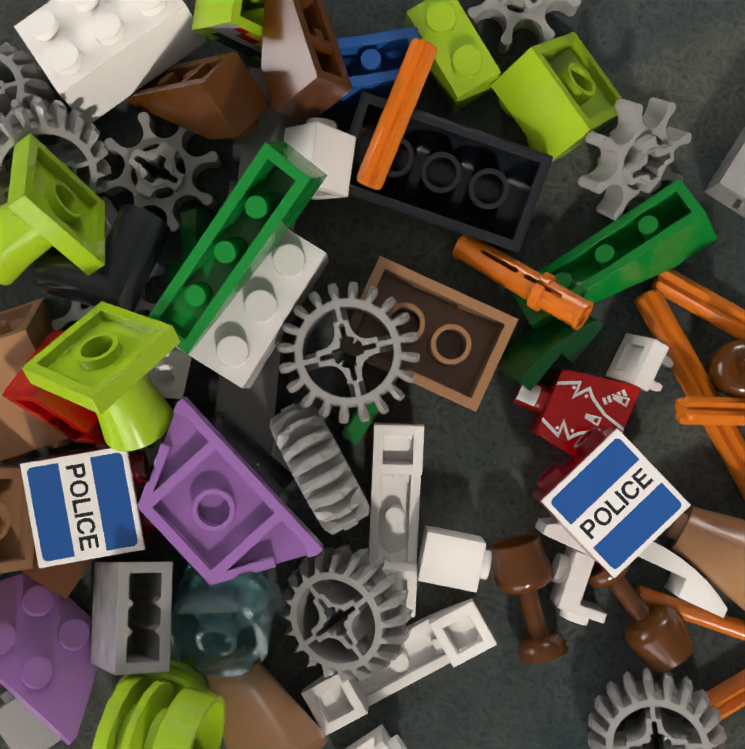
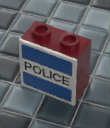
[532,426,691,578]
[20,445,159,568]

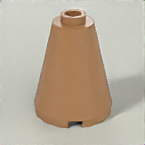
[665,506,745,611]
[206,646,328,749]

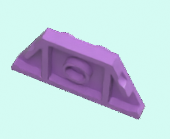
[137,397,324,585]
[0,573,98,745]

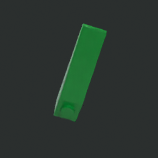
[148,141,328,355]
[511,178,718,330]

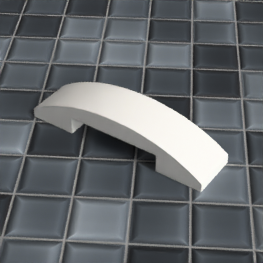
[369,422,424,617]
[535,517,728,618]
[301,599,497,736]

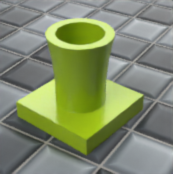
[0,133,105,285]
[21,301,181,451]

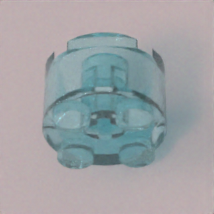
[170,564,276,677]

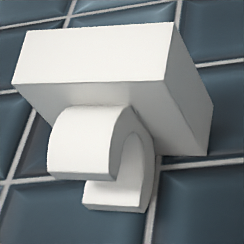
[605,333,674,392]

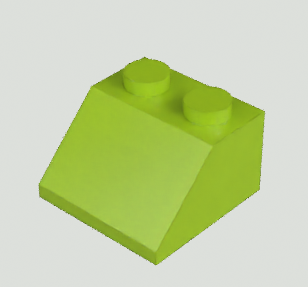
[490,32,622,162]

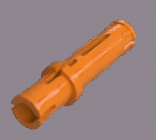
[452,234,594,331]

